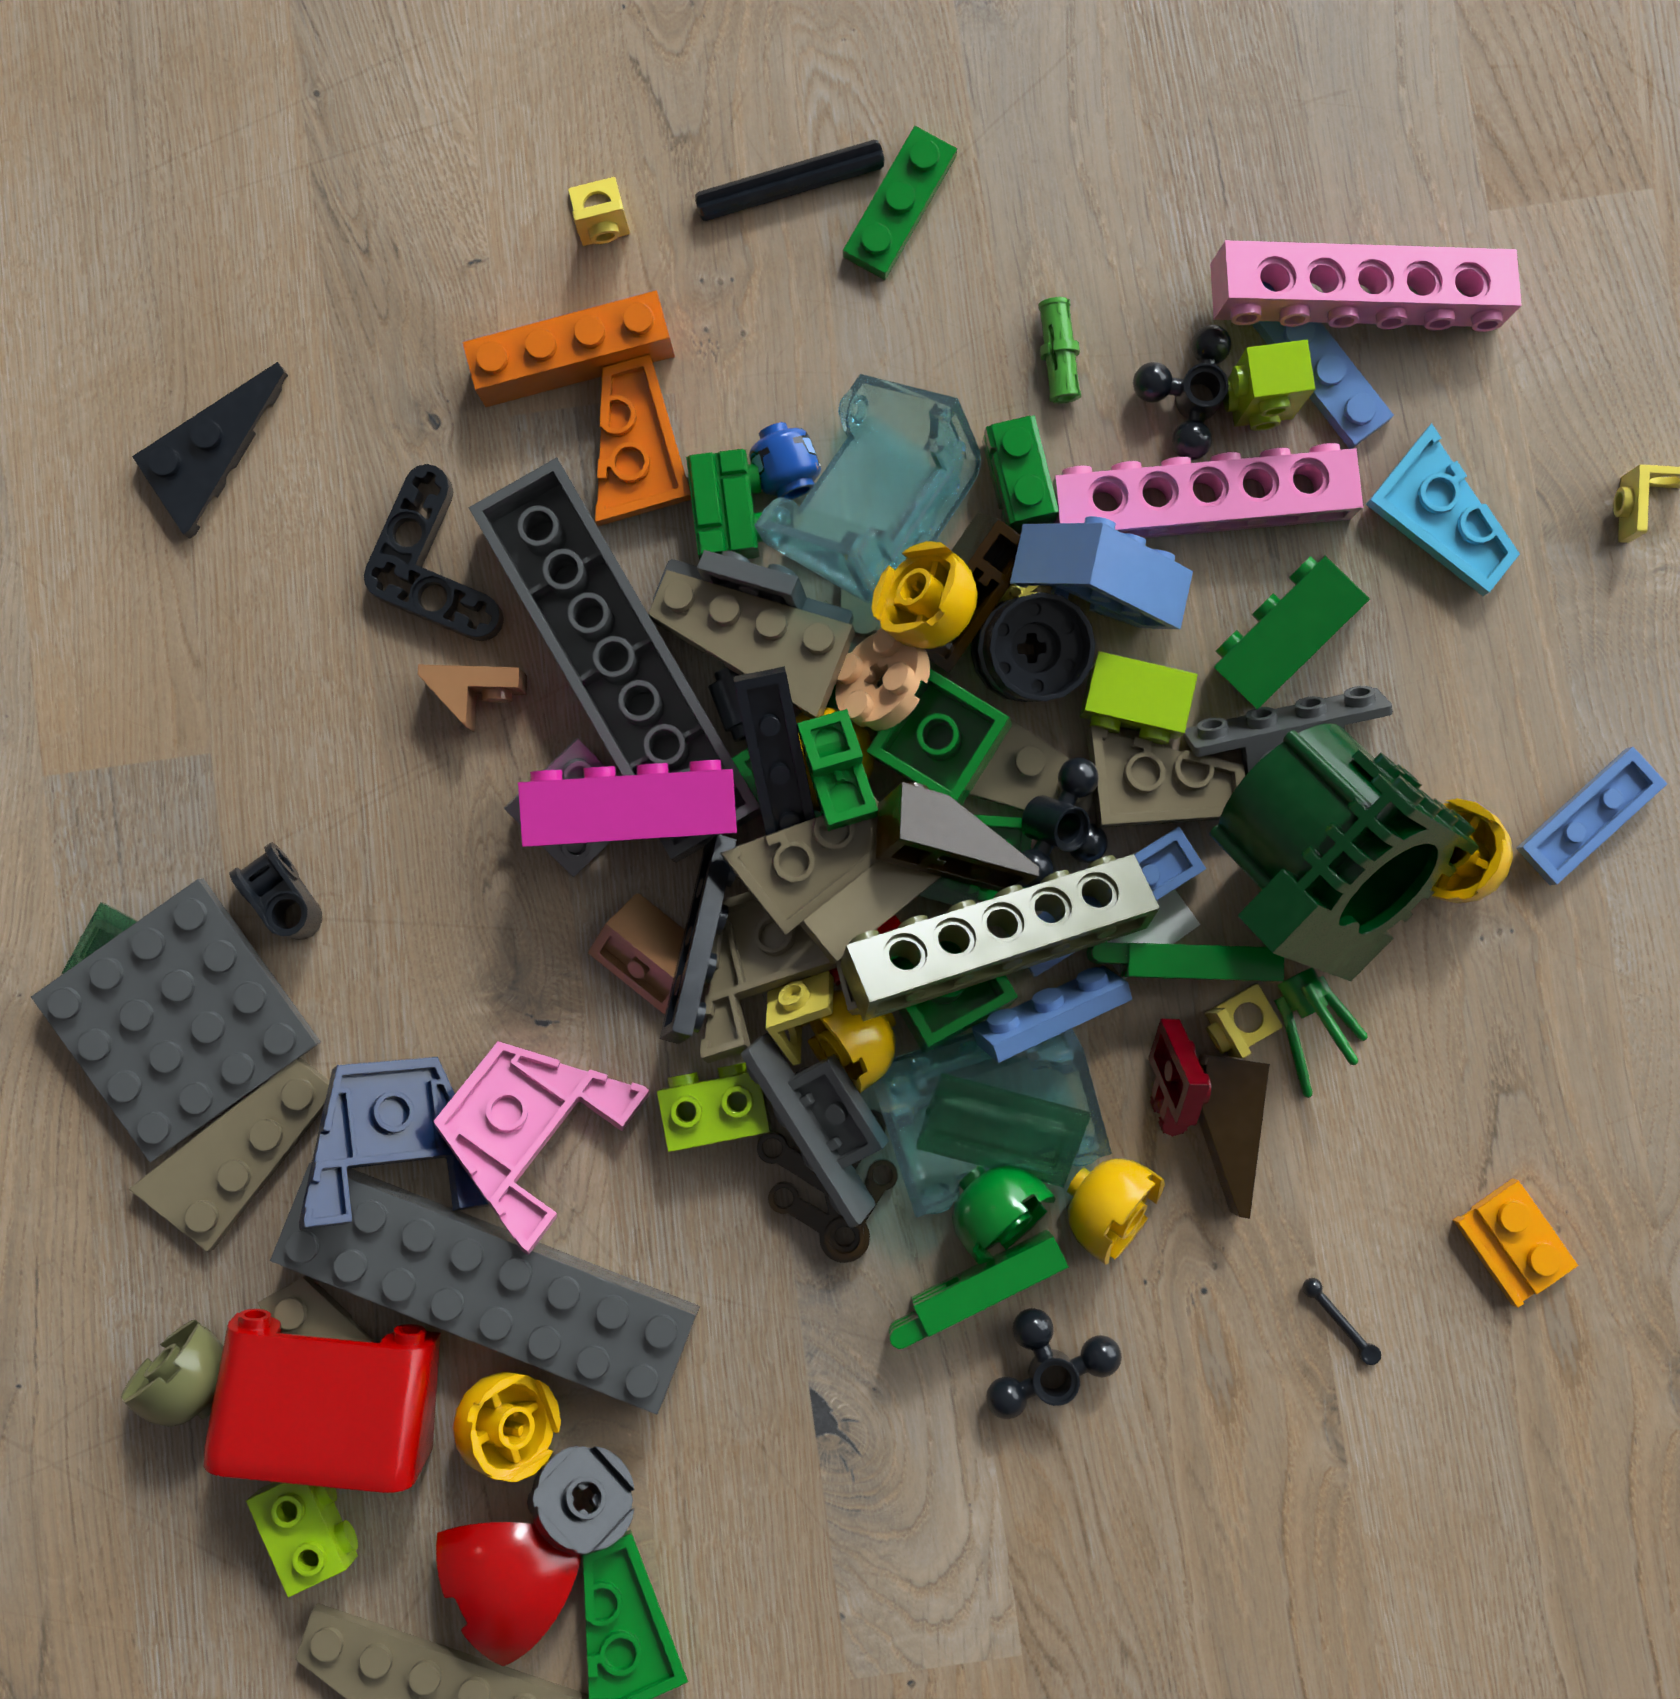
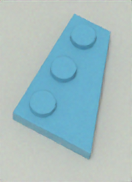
[1366,423,1520,596]

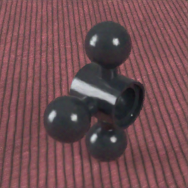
[1133,325,1232,460]
[1021,757,1108,888]
[986,1308,1122,1419]

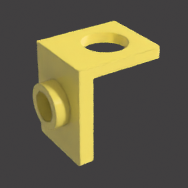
[568,177,630,246]
[1613,464,1680,543]
[766,971,834,1066]
[1205,984,1282,1059]

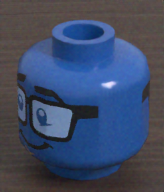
[749,422,821,501]

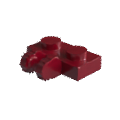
[1148,1019,1211,1137]

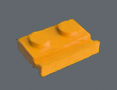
[1453,1178,1579,1308]

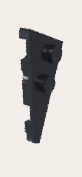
[132,362,288,539]

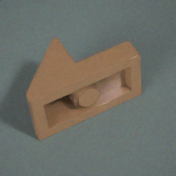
[418,664,527,732]

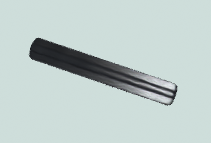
[695,139,885,221]

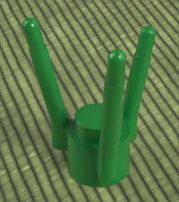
[1274,967,1368,1098]

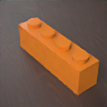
[462,290,675,407]

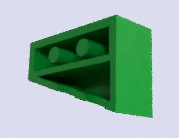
[1214,555,1370,710]

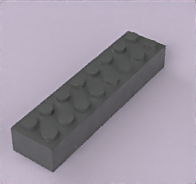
[468,457,762,863]
[270,1162,700,1414]

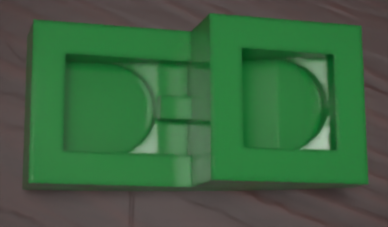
[797,709,879,831]

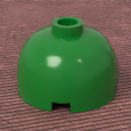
[952,1164,1056,1265]

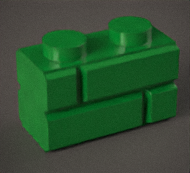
[982,415,1059,534]
[686,449,768,560]

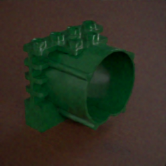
[1209,723,1480,981]

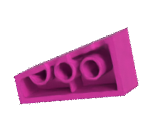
[518,760,737,847]

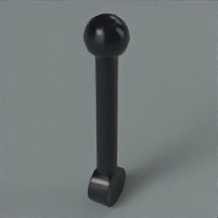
[1303,1278,1381,1365]

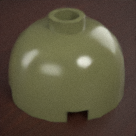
[121,1320,223,1427]

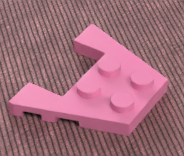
[433,1041,650,1255]

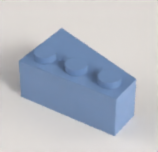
[1010,516,1193,629]

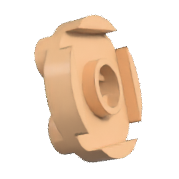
[835,628,930,731]

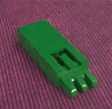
[1086,942,1284,982]
[889,1229,1069,1349]

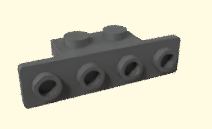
[653,550,854,624]
[1184,686,1393,776]
[741,1033,889,1228]

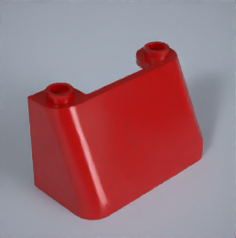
[203,1309,441,1493]

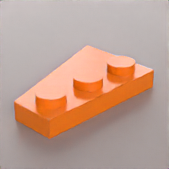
[595,354,691,527]

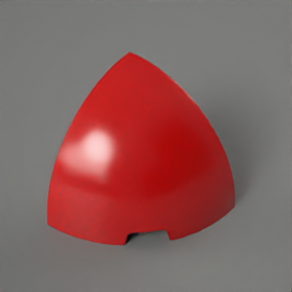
[436,1522,581,1667]

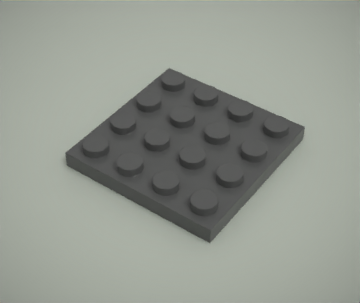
[31,878,321,1162]

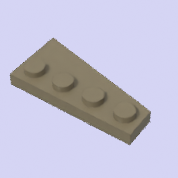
[648,570,856,719]
[129,1058,330,1252]

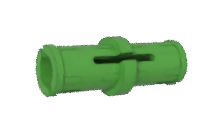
[1038,297,1082,404]

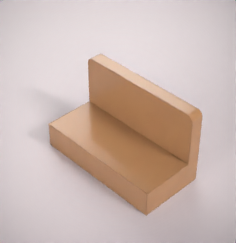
[588,894,685,1015]

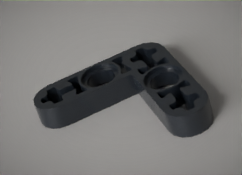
[364,464,504,642]

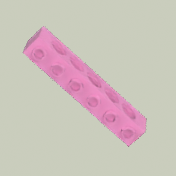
[1210,240,1522,332]
[1052,443,1363,538]

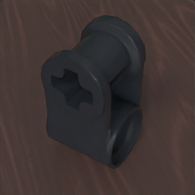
[229,842,322,940]

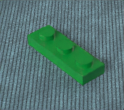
[843,126,958,280]

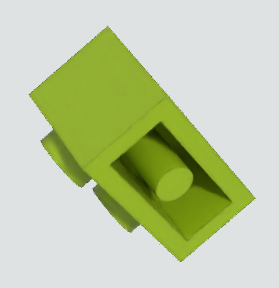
[1223,339,1315,431]
[1079,651,1198,745]
[657,1062,772,1152]
[246,1482,358,1598]

